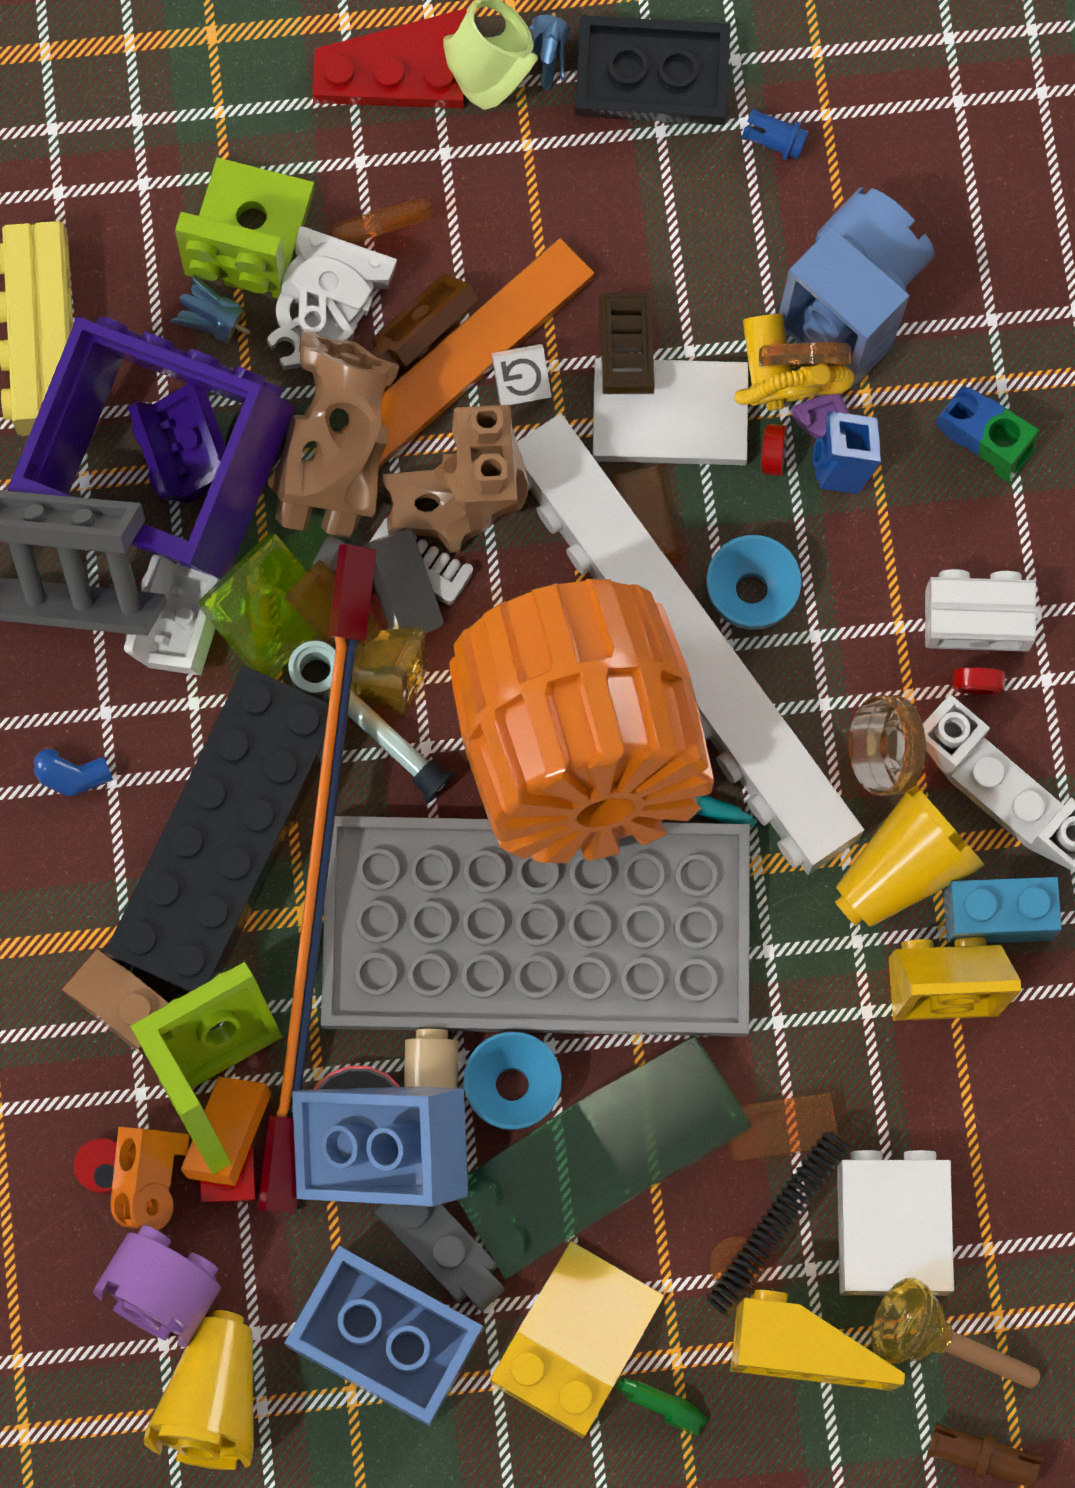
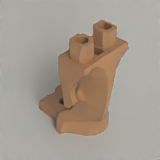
[268,330,399,539]
[377,405,528,553]

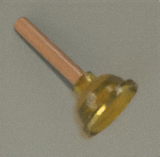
[871,1278,1040,1388]

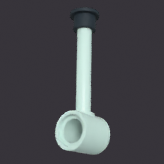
[288,641,456,804]

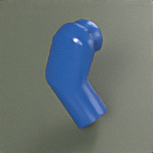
[33,749,113,796]

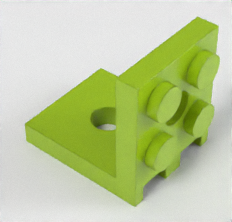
[175,157,315,299]
[130,962,283,1175]

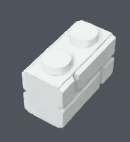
[925,569,1036,651]

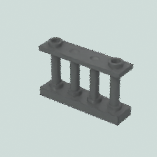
[0,490,167,636]

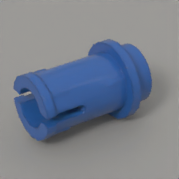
[741,108,809,161]

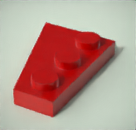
[313,8,467,109]

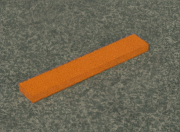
[340,238,595,469]

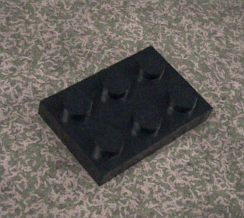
[575,15,731,125]

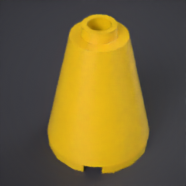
[835,785,985,927]
[144,1310,254,1470]

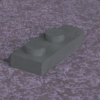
[374,1204,505,1312]

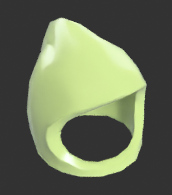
[443,0,538,110]

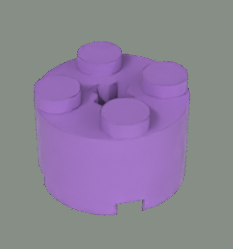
[93,1225,221,1347]

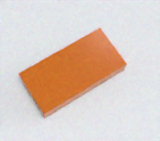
[181,1076,272,1186]

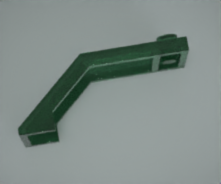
[458,1036,753,1279]

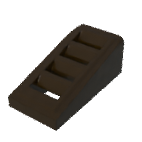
[599,293,655,394]

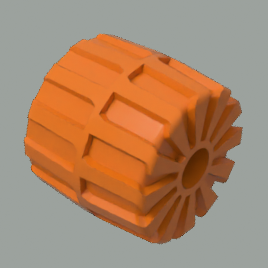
[449,579,714,863]

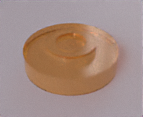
[849,695,926,796]

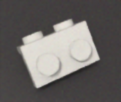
[124,554,230,676]

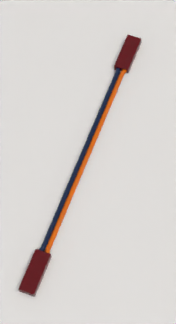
[258,544,377,1214]

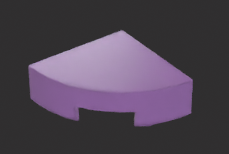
[790,394,850,439]

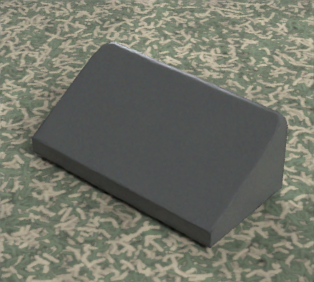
[363,529,444,645]

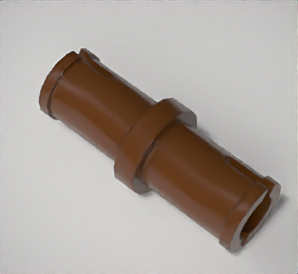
[926,1422,1042,1488]

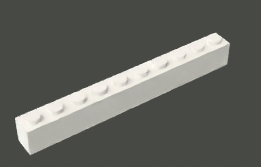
[516,413,864,875]

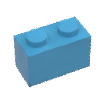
[943,877,1062,945]

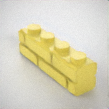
[0,221,73,436]

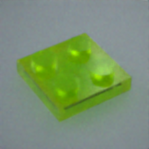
[196,534,332,678]

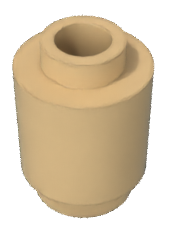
[404,1029,459,1088]

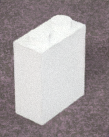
[837,1150,954,1296]

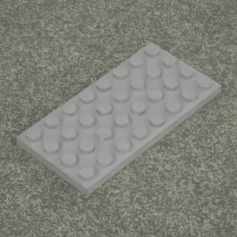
[321,816,750,1037]

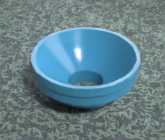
[706,535,801,630]
[464,1032,562,1130]

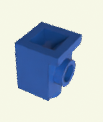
[812,411,881,494]

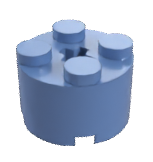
[816,187,934,287]

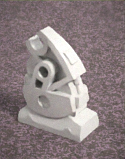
[267,226,397,370]

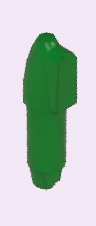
[615,1378,707,1436]

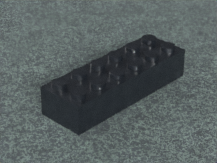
[105,665,329,995]

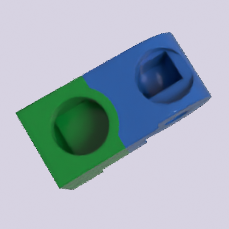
[936,386,1039,484]

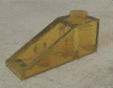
[351,627,428,716]

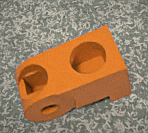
[110,1127,190,1230]

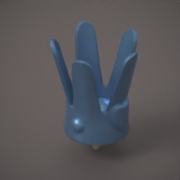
[529,12,570,91]
[170,274,250,344]

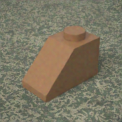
[62,949,168,1057]

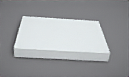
[593,358,748,465]

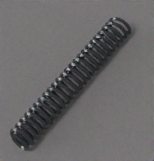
[706,1131,850,1317]

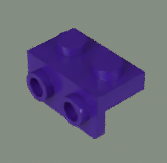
[128,384,226,503]

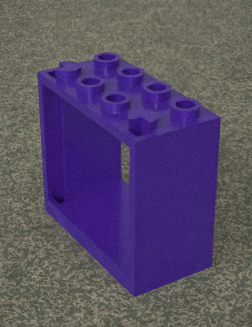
[7,316,296,582]

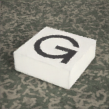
[491,344,551,405]

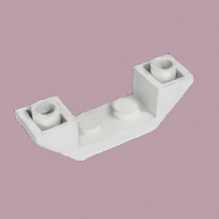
[915,694,1075,872]

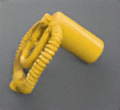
[734,314,855,411]

